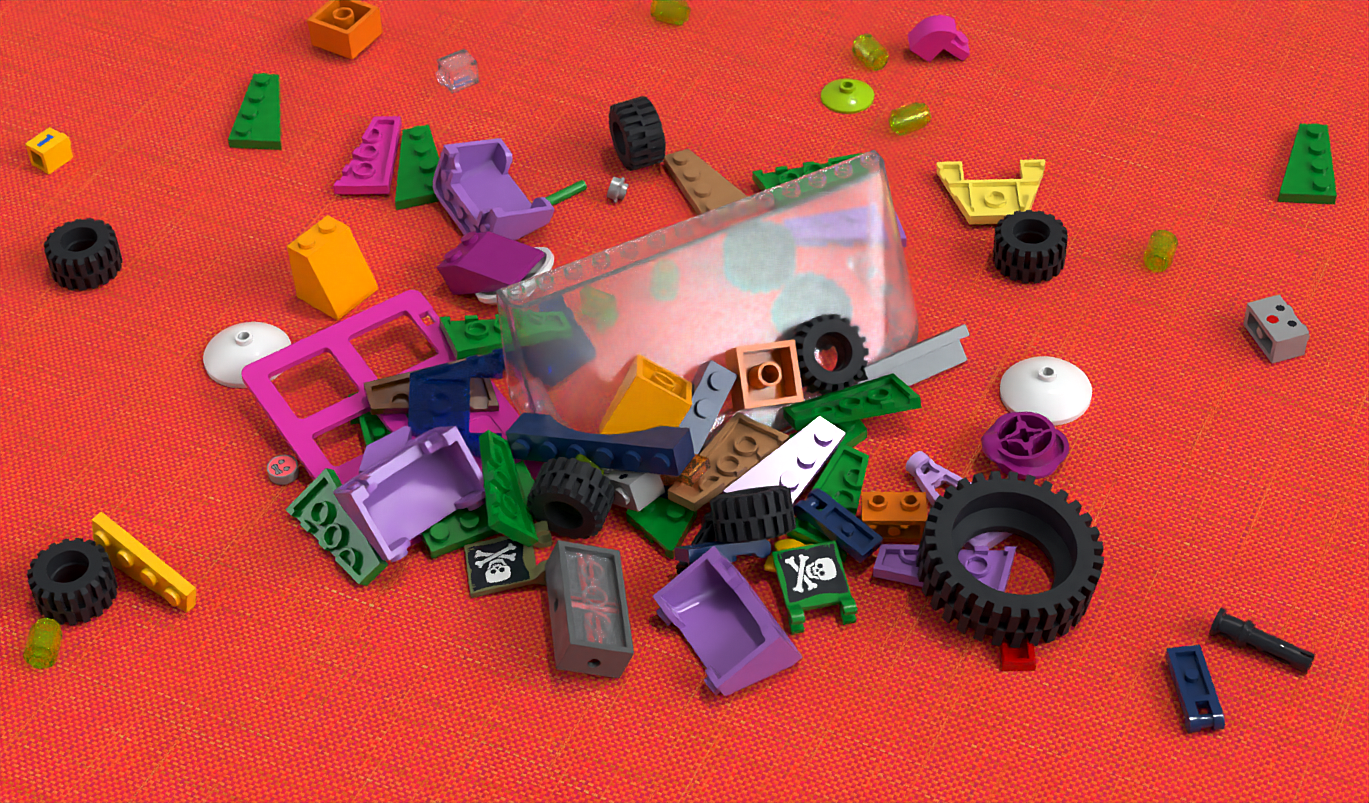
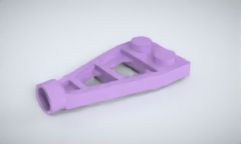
[905,451,1012,550]

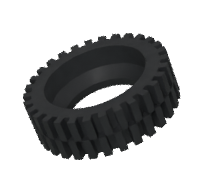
[916,471,1104,648]

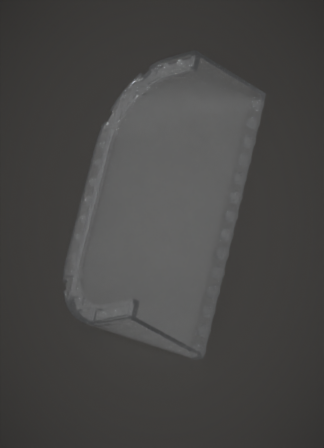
[496,150,919,468]

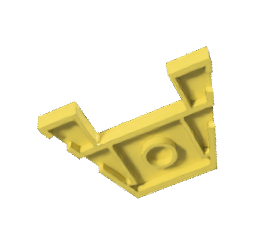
[936,159,1045,225]

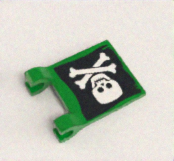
[772,541,858,634]

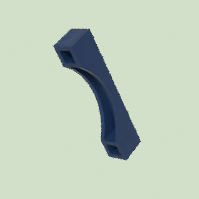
[506,412,695,476]

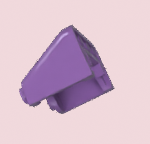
[433,138,555,241]
[333,426,486,562]
[653,546,802,696]

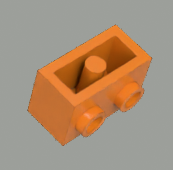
[861,491,927,542]

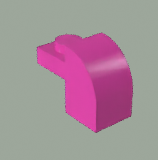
[908,15,970,62]

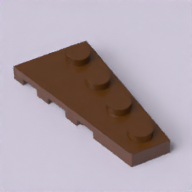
[363,354,499,415]

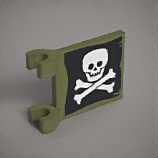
[464,521,553,598]

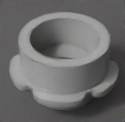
[606,177,629,203]

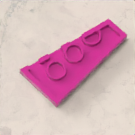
[333,116,402,195]

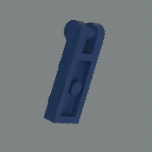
[793,488,883,564]
[674,539,771,567]
[1165,645,1225,733]

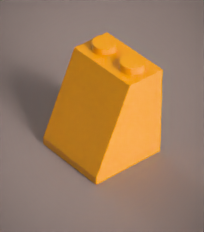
[287,215,378,321]
[599,354,692,434]

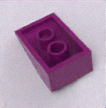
[437,231,545,295]

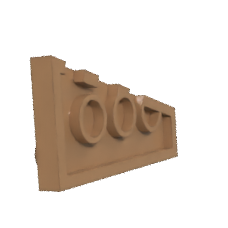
[664,149,758,230]
[668,412,790,512]

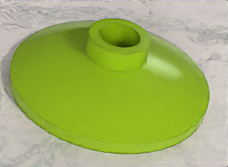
[821,79,874,114]

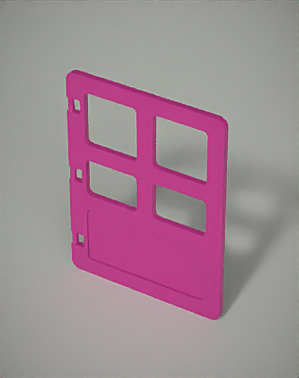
[241,290,547,547]

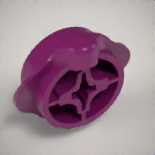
[981,411,1069,479]

